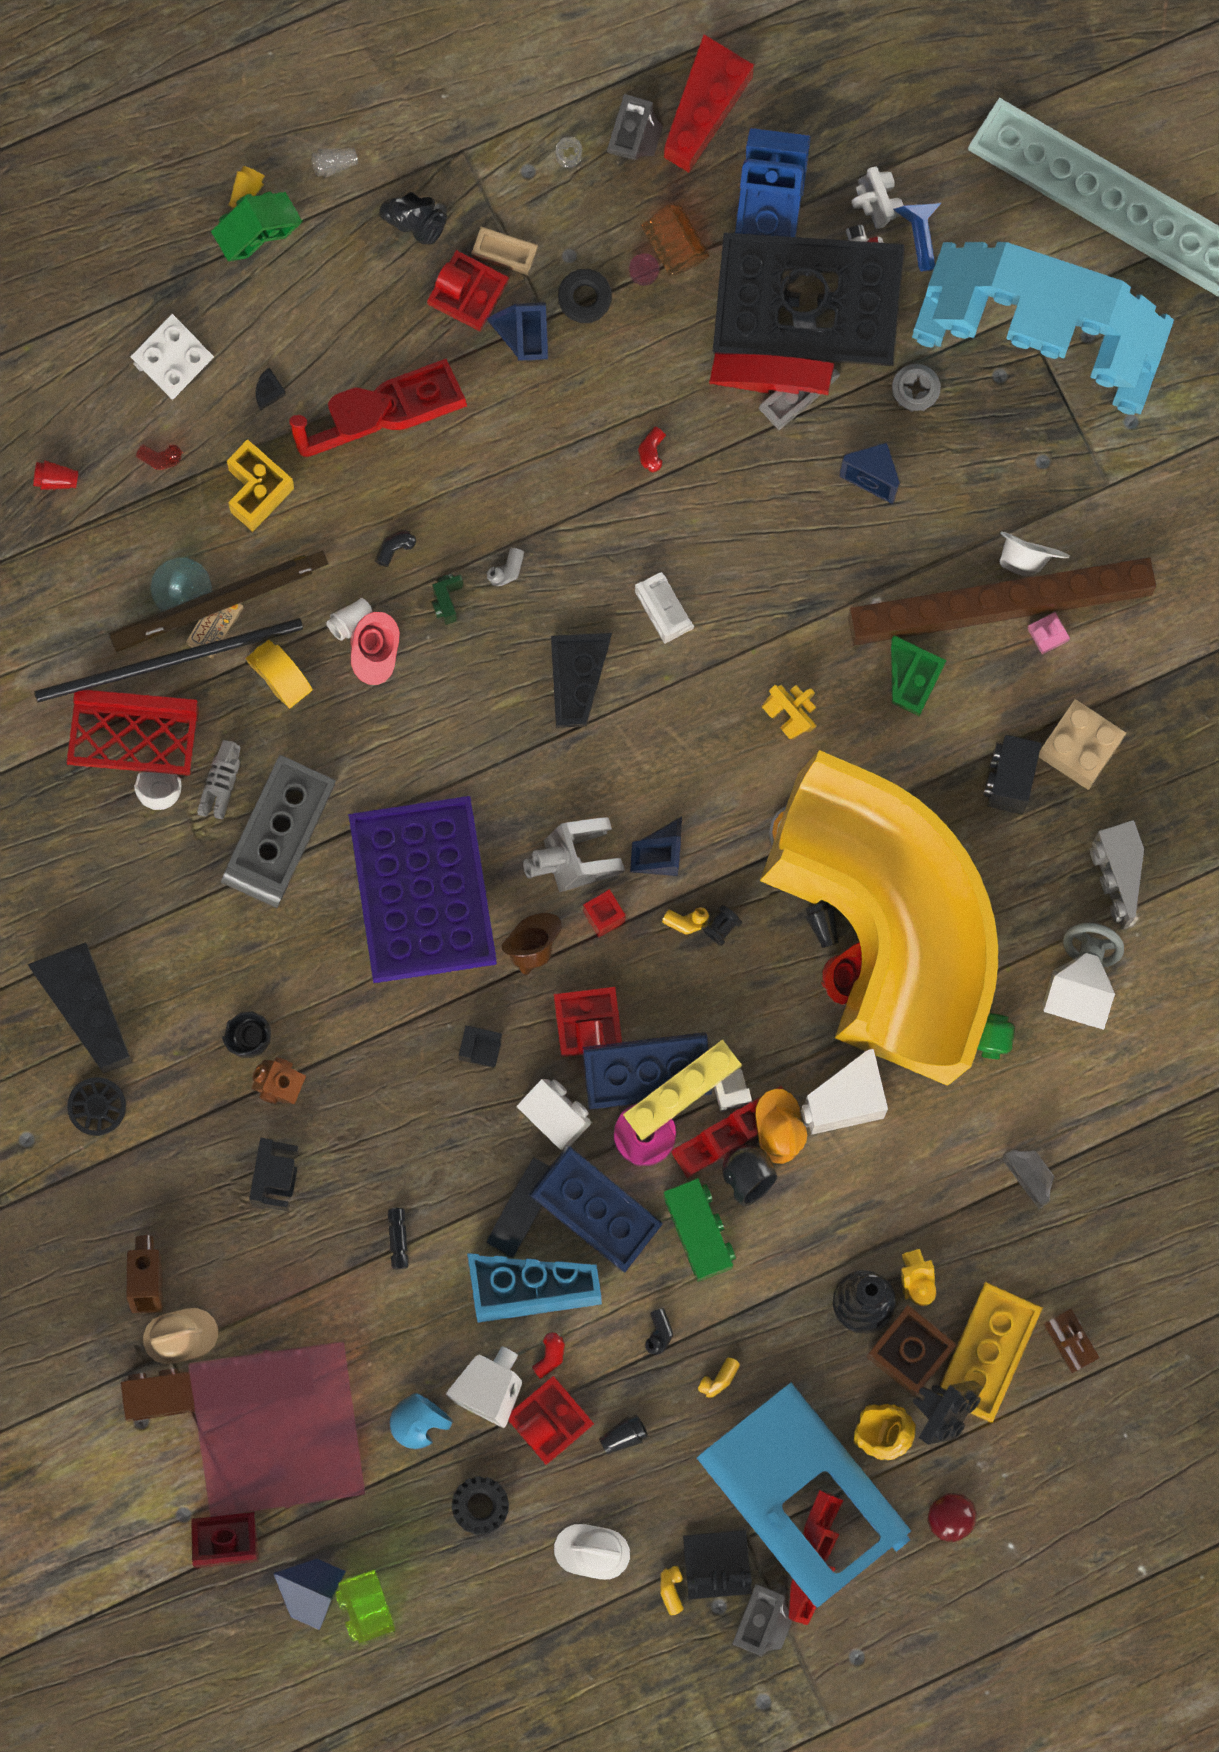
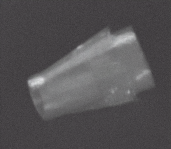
[311,147,358,178]

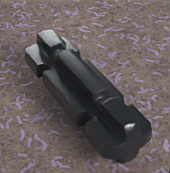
[388,1208,409,1270]

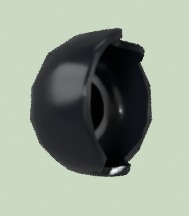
[222,1011,271,1058]

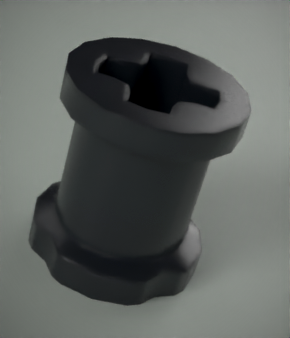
[701,905,742,946]

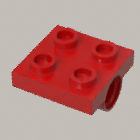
[427,250,509,332]
[554,987,622,1057]
[508,1376,594,1466]

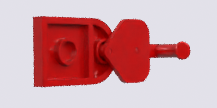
[289,359,467,457]

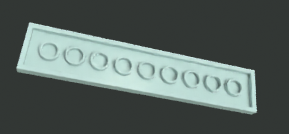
[968,98,1219,297]

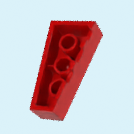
[664,35,754,173]

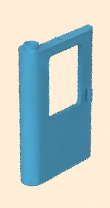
[697,1382,911,1608]

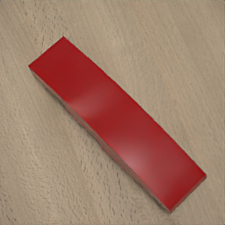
[709,354,834,395]
[671,1085,784,1178]
[789,1490,844,1625]

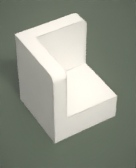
[714,1069,752,1112]

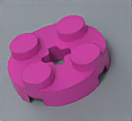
[614,1103,676,1166]

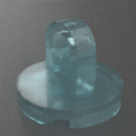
[150,557,212,612]

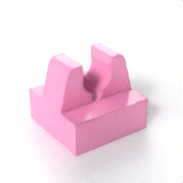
[1027,612,1070,654]

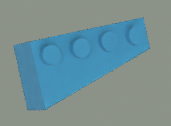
[467,1253,602,1323]

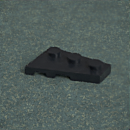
[551,633,612,728]

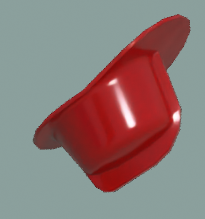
[821,942,862,1004]

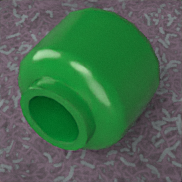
[977,1013,1015,1060]

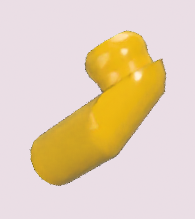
[662,907,709,934]

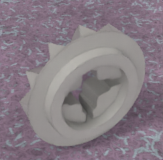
[892,364,941,412]

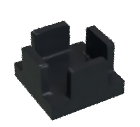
[249,1137,300,1211]

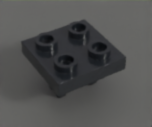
[913,1380,984,1445]

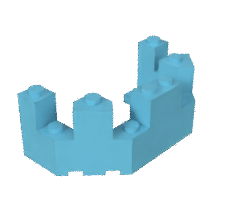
[912,242,1174,415]

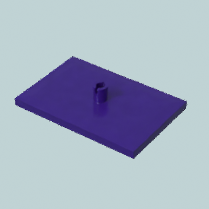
[348,796,497,983]

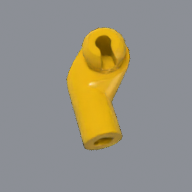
[698,1357,740,1398]
[660,1566,684,1615]

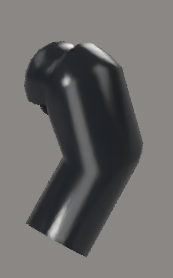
[645,1308,673,1355]

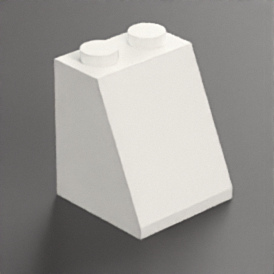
[800,1049,888,1135]

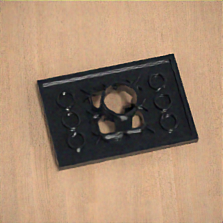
[713,233,905,366]

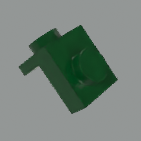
[431,574,464,625]

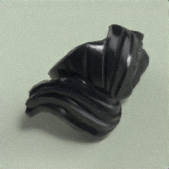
[379,192,447,245]

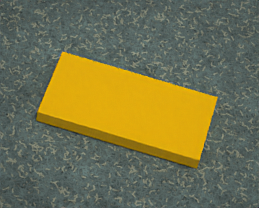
[939,1282,1043,1423]

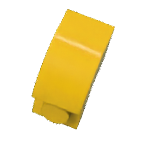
[245,639,313,709]

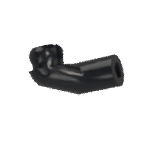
[374,530,416,567]

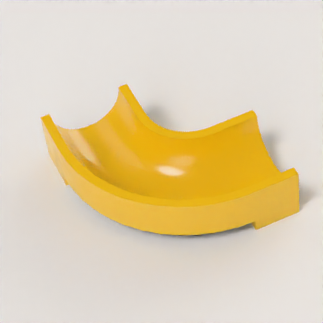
[760,750,998,1086]

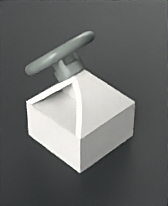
[1042,923,1124,1030]

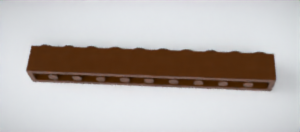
[848,557,1156,646]

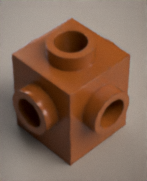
[251,1057,306,1105]

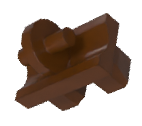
[1043,1309,1100,1374]

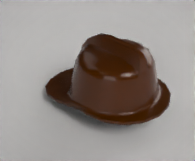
[501,913,562,975]

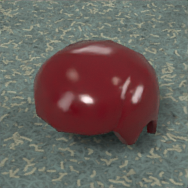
[927,1493,977,1542]

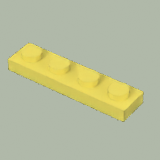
[623,1039,742,1141]

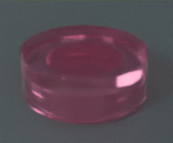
[629,254,659,286]

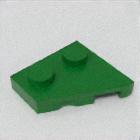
[891,635,947,716]

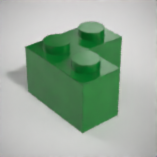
[211,192,303,261]

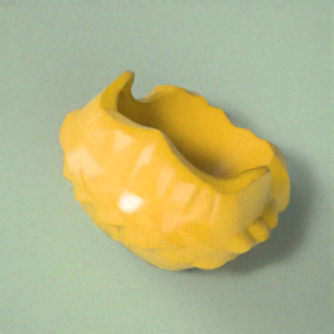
[854,1404,916,1460]

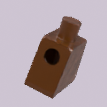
[127,1235,163,1313]

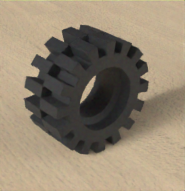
[452,1476,509,1535]

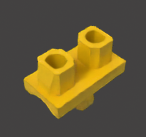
[762,685,817,739]
[901,1249,936,1306]

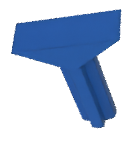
[893,203,941,272]

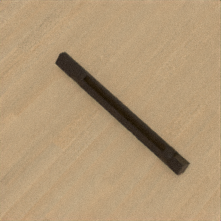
[108,550,328,653]

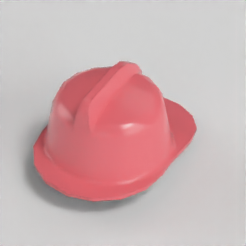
[350,612,400,685]

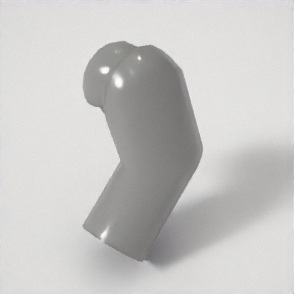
[487,548,524,586]

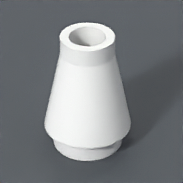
[326,598,373,641]

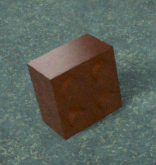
[866,1305,957,1397]

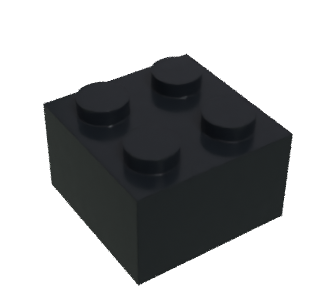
[983,735,1041,815]

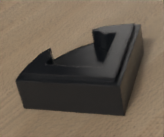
[256,368,286,411]

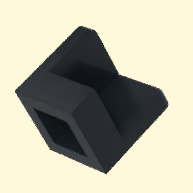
[458,1025,502,1068]

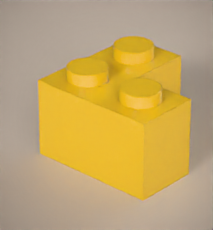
[227,439,294,532]

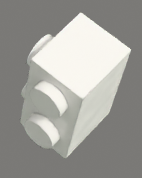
[516,1079,593,1150]

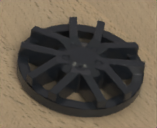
[67,1077,126,1136]

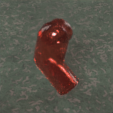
[136,444,182,470]

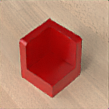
[583,889,626,938]

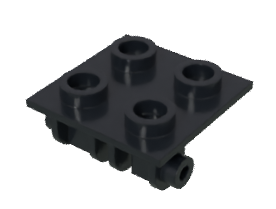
[683,1530,752,1599]

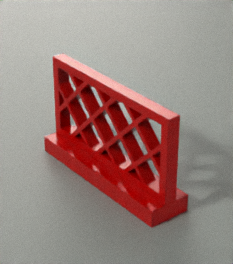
[67,690,199,776]

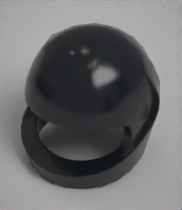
[722,1145,777,1206]

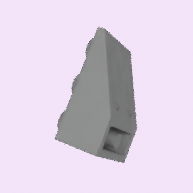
[1090,820,1144,930]

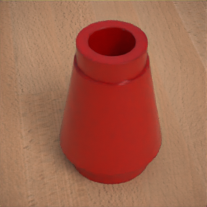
[33,460,78,490]

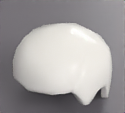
[134,772,182,810]

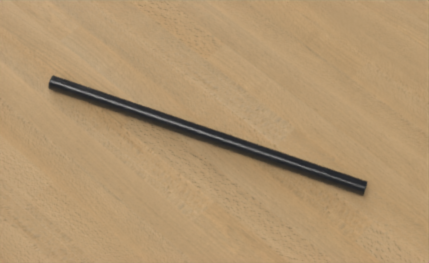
[34,618,303,703]

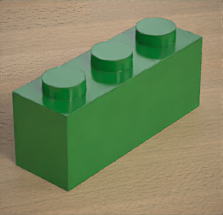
[663,1179,736,1283]

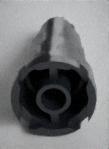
[832,1270,896,1334]

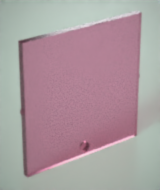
[189,1341,365,1517]

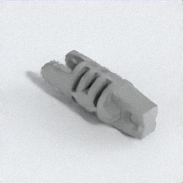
[197,740,241,819]

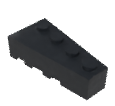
[27,942,133,1074]

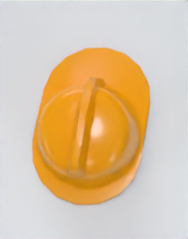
[756,1089,807,1164]

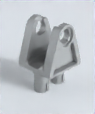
[523,817,625,892]

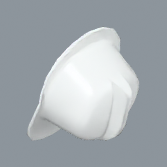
[1000,531,1070,576]
[554,1524,630,1579]

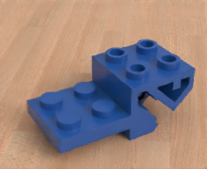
[735,128,811,237]

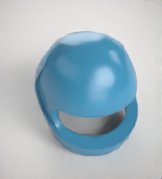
[389,1393,453,1449]

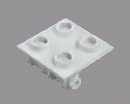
[130,314,214,400]

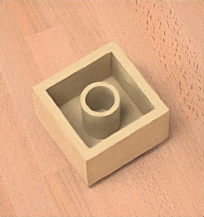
[1039,699,1126,790]

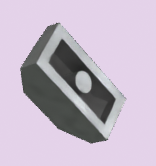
[607,94,663,160]
[1002,1149,1054,1209]
[732,1584,792,1656]

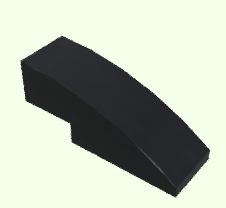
[486,1157,550,1258]

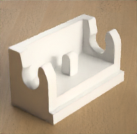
[635,572,694,644]

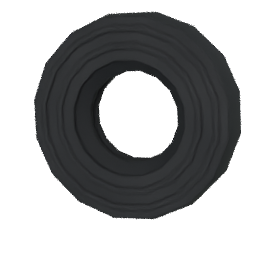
[558,269,612,323]

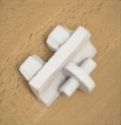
[852,166,904,229]

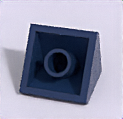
[839,443,900,504]

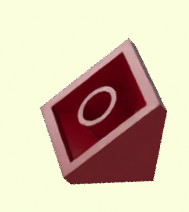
[191,1512,259,1568]

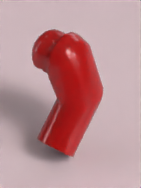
[638,426,666,472]
[531,1332,565,1379]

